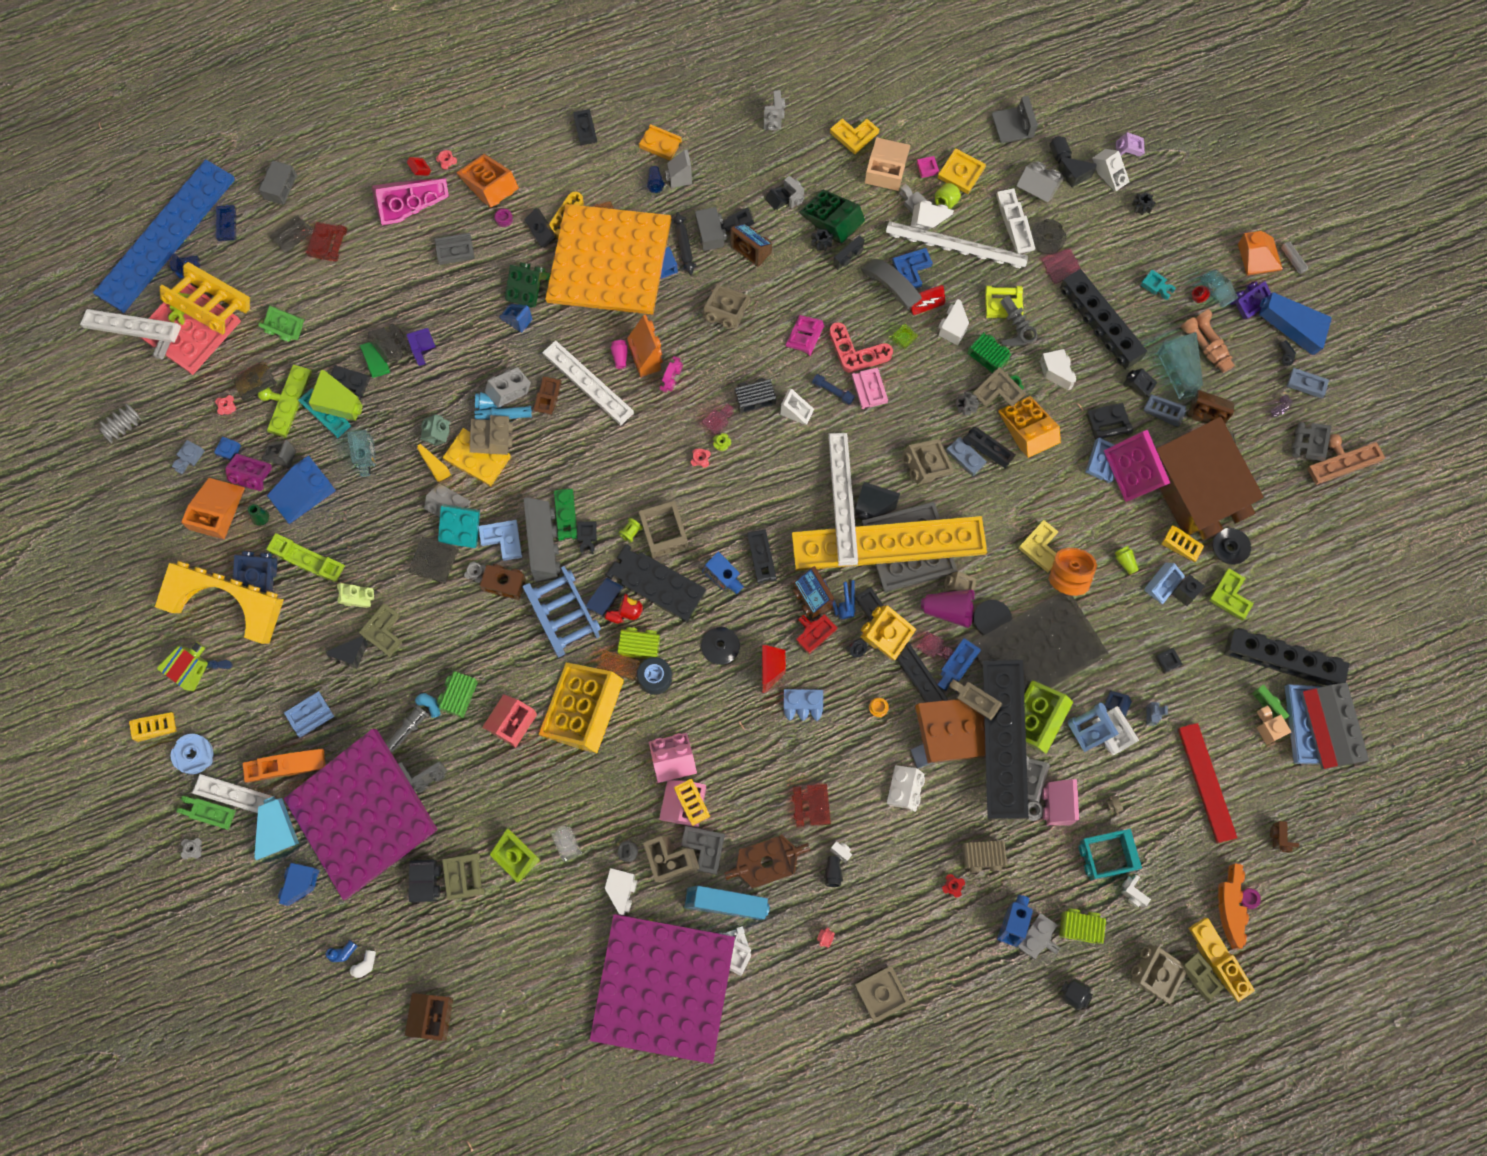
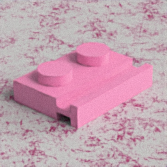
[852,367,888,409]

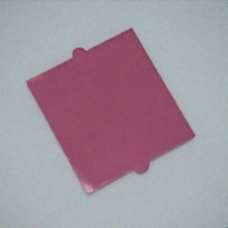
[1041,248,1081,284]

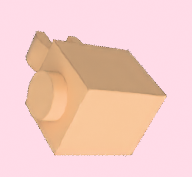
[1257,706,1291,745]

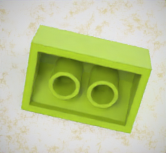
[1024,680,1073,754]

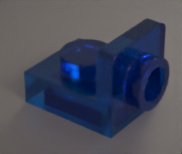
[170,253,200,278]

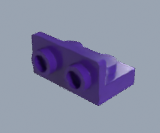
[1228,281,1271,319]

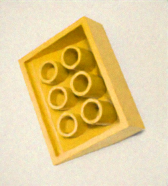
[538,662,624,753]

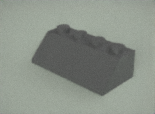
[524,498,561,582]

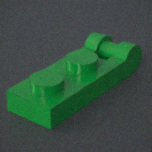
[554,488,577,541]

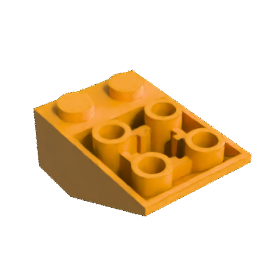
[998,396,1061,458]

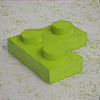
[1209,568,1254,621]

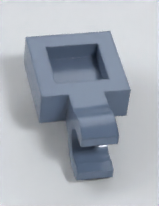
[172,440,205,474]
[1146,702,1168,726]

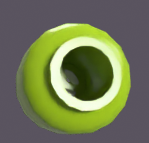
[934,183,961,209]

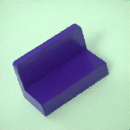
[407,328,436,366]

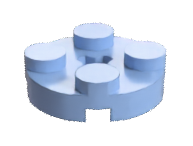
[171,734,213,774]

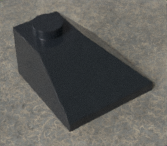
[854,482,900,520]

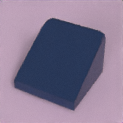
[1104,690,1132,717]

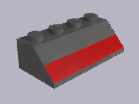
[1300,683,1369,770]

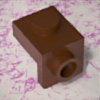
[1270,821,1299,853]

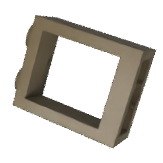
[639,501,689,558]

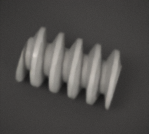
[99,404,143,443]

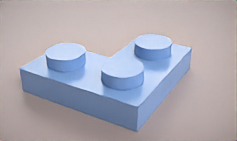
[479,520,522,561]

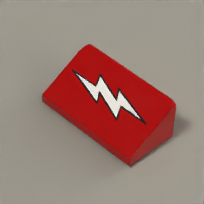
[909,285,946,315]

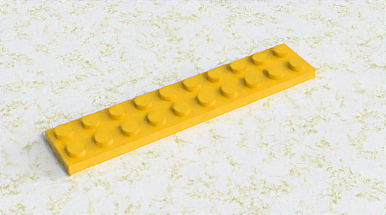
[792,516,987,571]

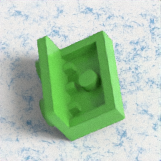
[258,306,305,342]

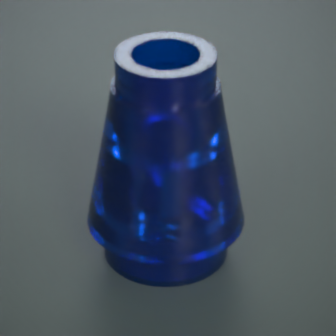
[647,166,664,193]

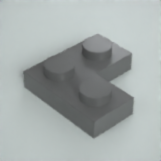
[681,826,725,875]

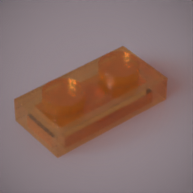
[597,650,641,681]

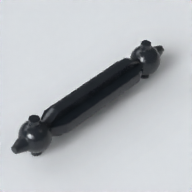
[672,212,697,275]

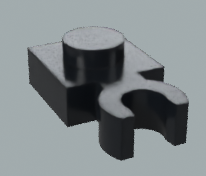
[577,521,597,555]

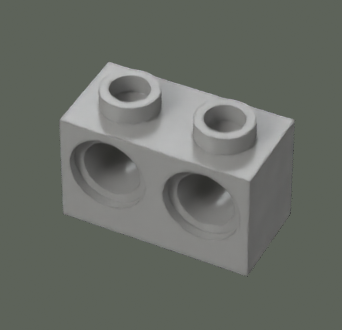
[485,367,531,408]

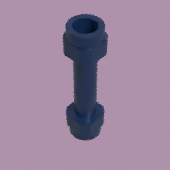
[812,374,855,405]

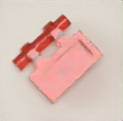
[792,784,831,828]

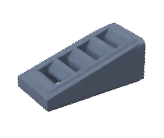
[1144,394,1186,427]

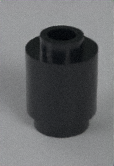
[1049,136,1072,164]

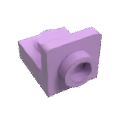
[1116,132,1145,157]

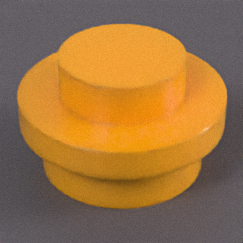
[869,698,889,717]

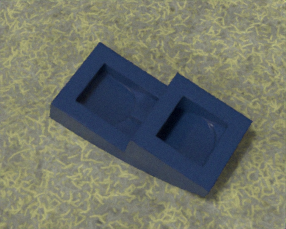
[586,578,623,617]

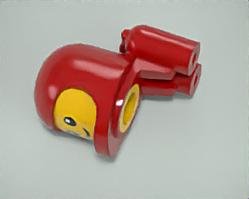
[605,594,643,624]

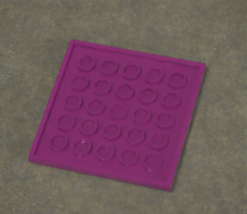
[284,729,438,900]
[590,914,736,1064]

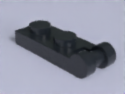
[963,427,1016,469]
[747,529,777,584]

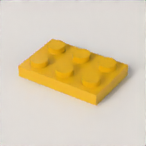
[443,428,511,487]

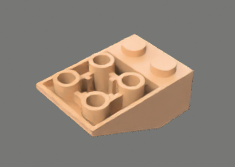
[865,138,910,191]

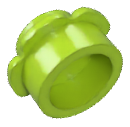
[713,433,731,451]

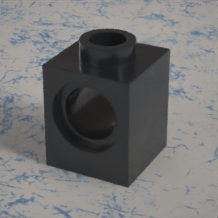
[1172,574,1205,606]

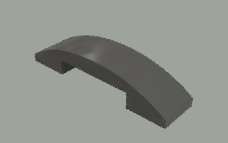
[861,258,922,309]

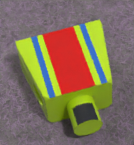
[157,641,208,691]

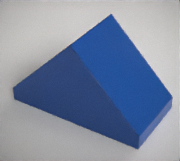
[499,304,533,333]

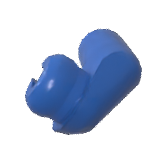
[326,940,358,963]

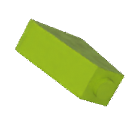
[309,370,363,421]

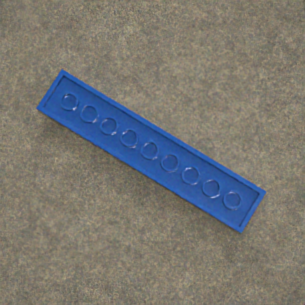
[93,159,235,313]

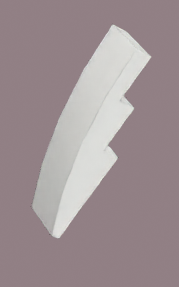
[996,188,1035,254]

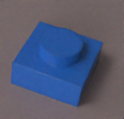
[214,437,241,461]

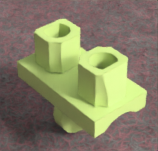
[337,583,374,608]

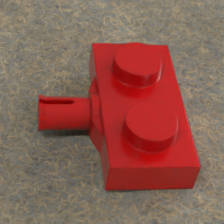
[796,614,838,654]

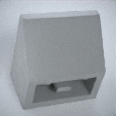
[1017,161,1064,202]

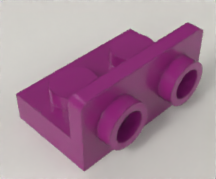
[225,454,272,492]

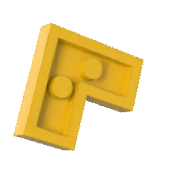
[830,118,879,154]

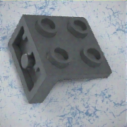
[992,96,1038,143]

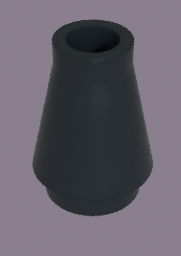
[823,856,843,888]

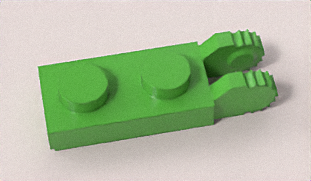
[176,796,236,830]

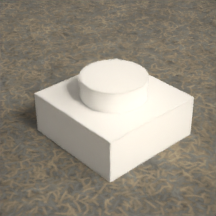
[830,841,852,864]

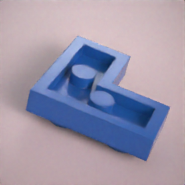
[892,248,933,289]

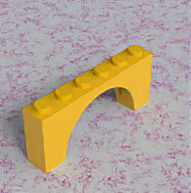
[155,561,284,644]

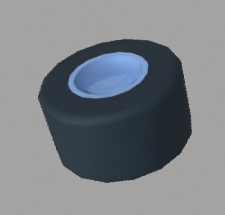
[637,657,672,695]

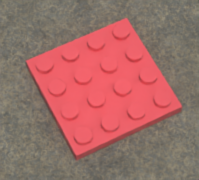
[139,284,241,375]

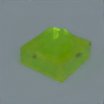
[892,324,918,350]

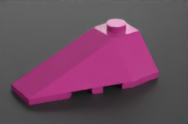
[372,178,449,225]

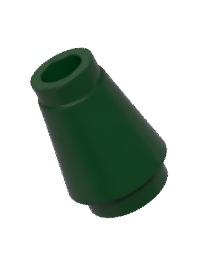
[248,504,269,526]

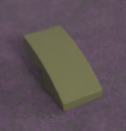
[1183,953,1224,1002]

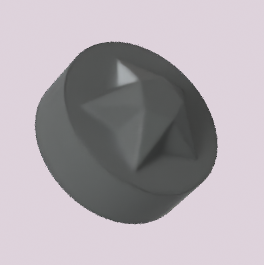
[618,841,638,862]

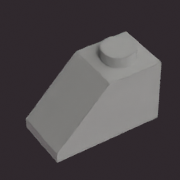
[665,149,692,188]

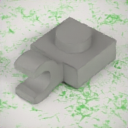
[899,184,927,213]

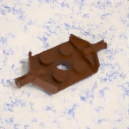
[724,834,811,889]

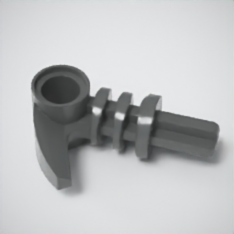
[1000,296,1038,347]

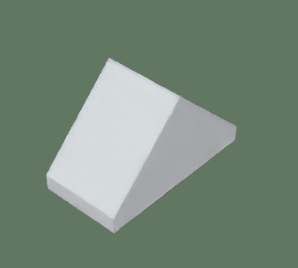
[781,389,814,425]

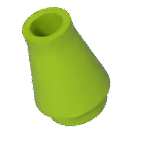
[1115,546,1139,575]

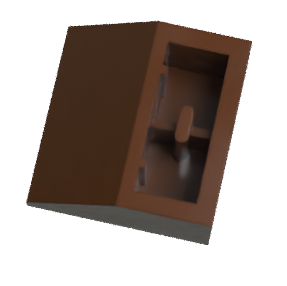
[1187,390,1235,424]
[404,993,454,1041]

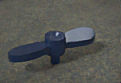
[206,660,233,670]

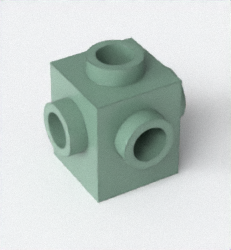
[420,415,450,446]

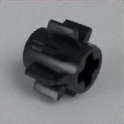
[1132,192,1156,215]
[811,228,833,252]

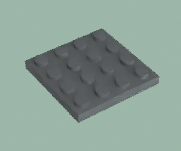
[862,502,957,593]

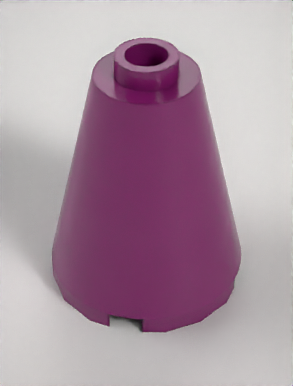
[921,589,975,628]

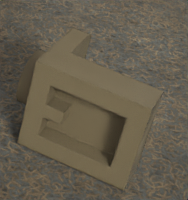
[944,571,977,592]

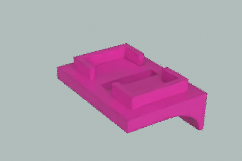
[786,315,824,356]

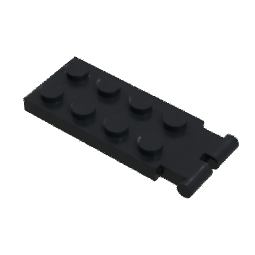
[605,544,707,623]

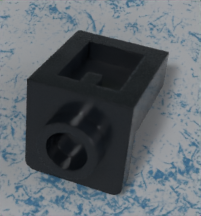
[1123,368,1157,397]

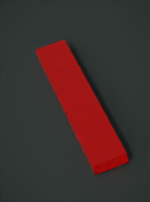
[1178,723,1238,844]

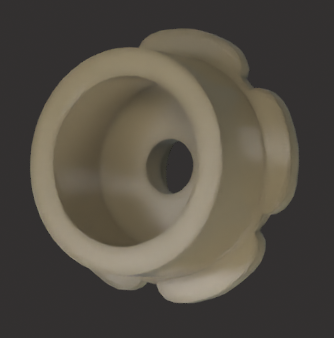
[1107,796,1124,815]

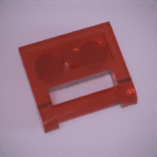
[306,222,348,262]

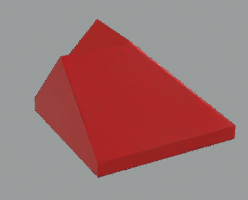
[762,645,786,693]

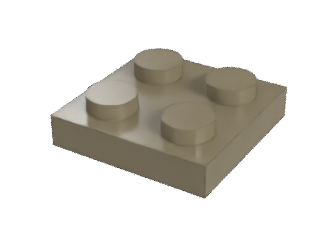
[855,966,911,1023]

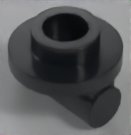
[845,638,868,658]

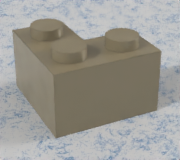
[643,836,700,882]

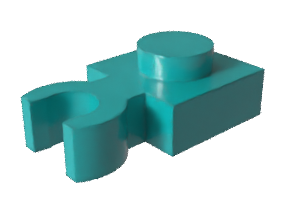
[1140,270,1176,300]

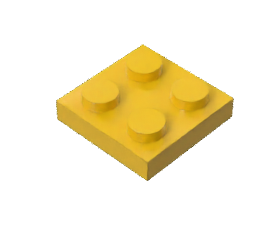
[938,148,986,194]

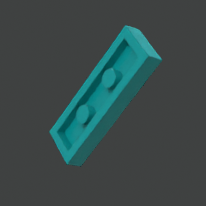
[298,388,351,438]

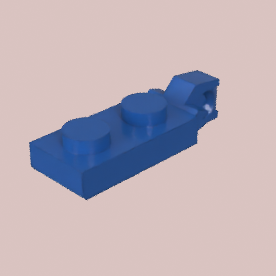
[938,638,981,691]

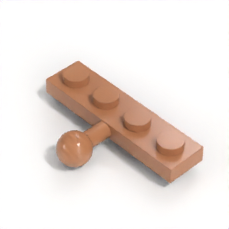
[1308,434,1385,485]

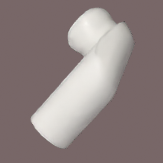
[350,950,376,978]

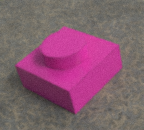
[917,156,939,178]

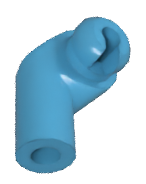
[415,693,441,718]

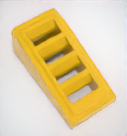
[417,444,451,482]
[1161,525,1204,562]
[129,712,177,742]
[674,779,710,826]

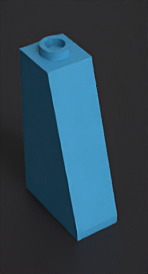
[684,886,769,920]

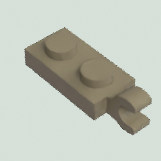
[949,679,1002,720]

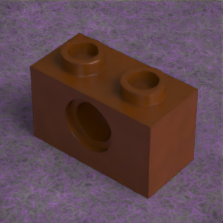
[480,564,526,601]

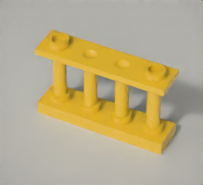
[160,262,250,335]

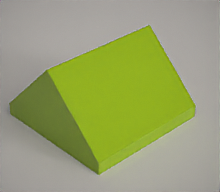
[490,829,540,883]

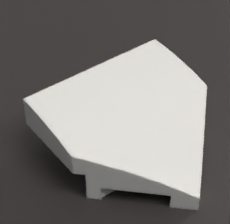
[719,926,751,976]

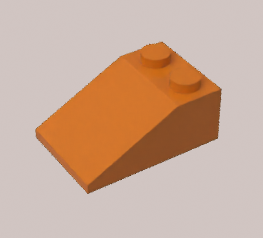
[457,154,519,207]

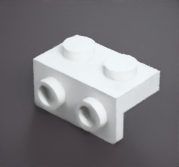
[1092,706,1139,755]
[886,765,925,812]

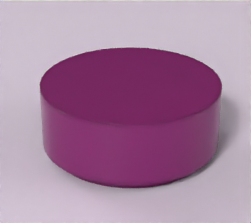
[494,208,513,227]
[1240,888,1261,910]

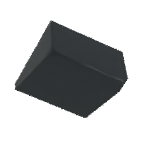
[765,187,791,210]

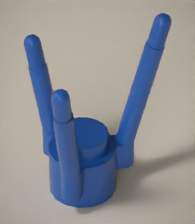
[823,579,855,619]

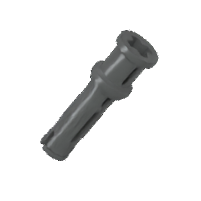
[386,704,429,753]

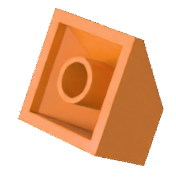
[1238,231,1282,275]

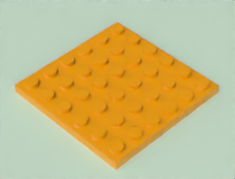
[545,204,671,315]

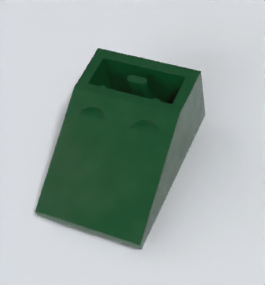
[799,189,865,244]

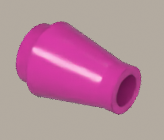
[610,340,628,369]

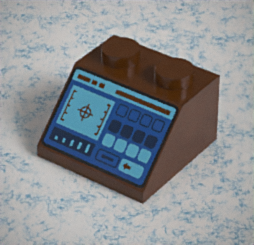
[731,223,772,267]
[792,566,834,620]

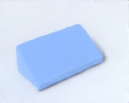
[1144,563,1185,604]

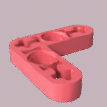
[829,322,893,373]

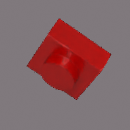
[407,157,431,176]

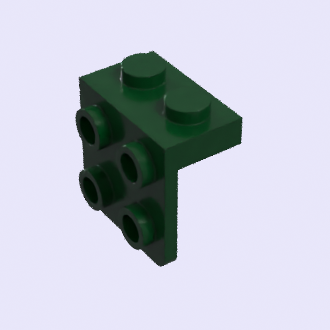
[505,262,551,308]

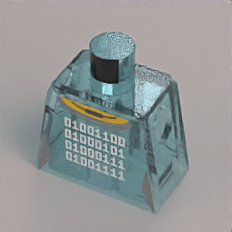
[347,430,376,477]

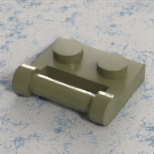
[443,854,485,901]

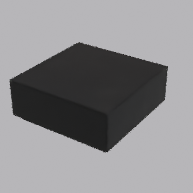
[1155,648,1183,674]

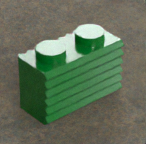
[967,332,1012,373]

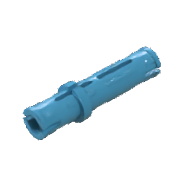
[475,406,532,420]

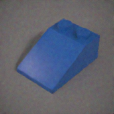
[267,455,336,524]

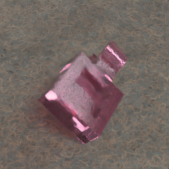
[702,404,734,435]
[917,631,954,660]

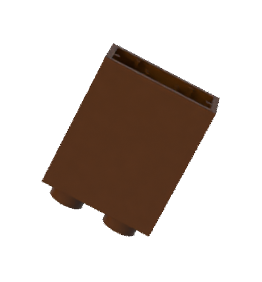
[1156,417,1264,540]

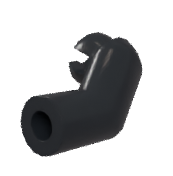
[1279,340,1296,366]

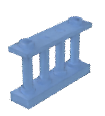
[523,566,601,658]

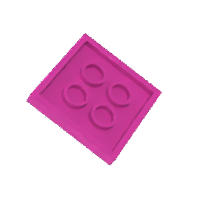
[1104,430,1170,502]

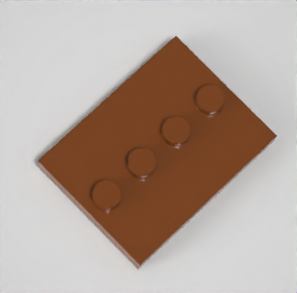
[915,699,986,763]

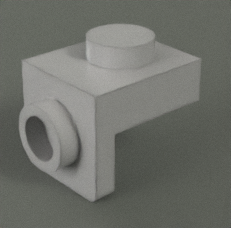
[784,176,804,209]

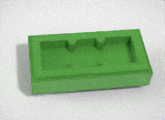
[1252,685,1290,720]

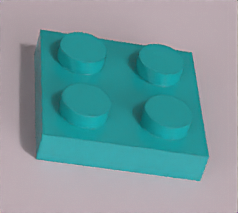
[438,504,480,548]

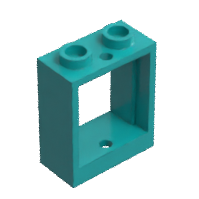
[1079,829,1142,881]

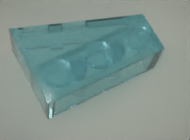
[1157,332,1203,400]

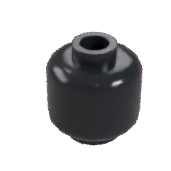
[1060,978,1093,1010]

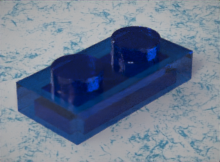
[216,205,236,242]

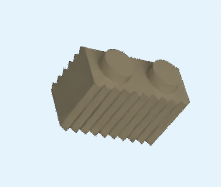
[962,840,1007,873]

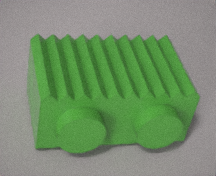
[437,671,478,718]

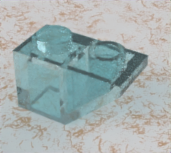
[1200,269,1238,308]

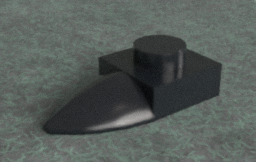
[721,207,755,231]

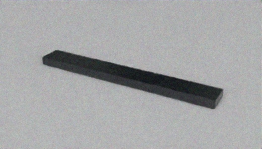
[855,587,948,703]

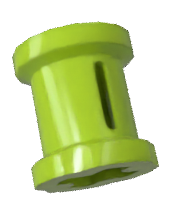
[618,518,643,543]

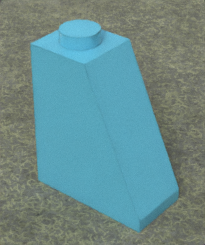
[254,796,299,860]

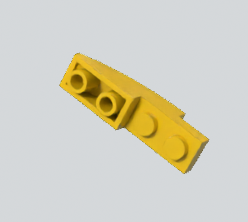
[1188,917,1255,1002]

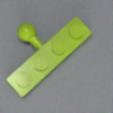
[257,364,312,438]

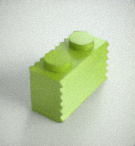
[618,627,661,660]
[1059,908,1106,945]

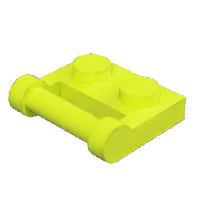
[985,286,1023,318]

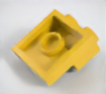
[860,605,916,660]

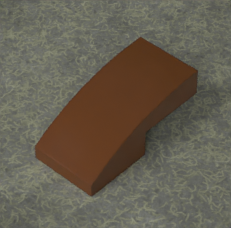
[534,376,562,415]

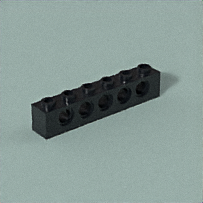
[1060,269,1147,370]
[1224,628,1350,686]

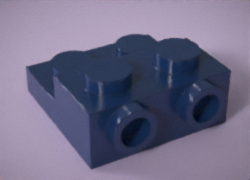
[233,551,278,593]

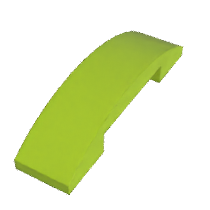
[266,533,345,582]

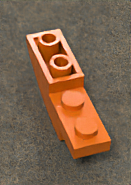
[243,749,326,783]
[1218,863,1249,950]

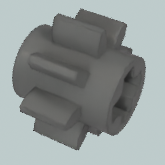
[956,392,979,416]

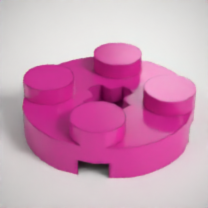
[659,356,683,393]

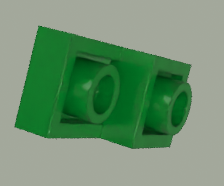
[360,340,390,378]

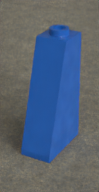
[1259,292,1332,355]

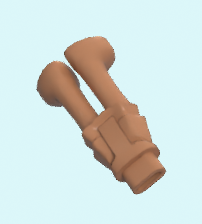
[1180,309,1235,373]

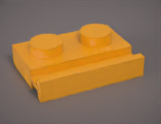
[639,124,682,161]

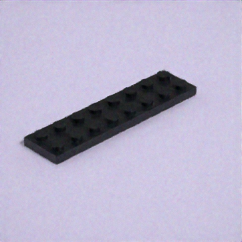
[983,660,1029,820]

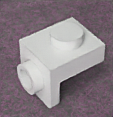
[1121,875,1151,908]

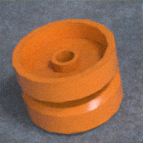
[1049,548,1097,596]

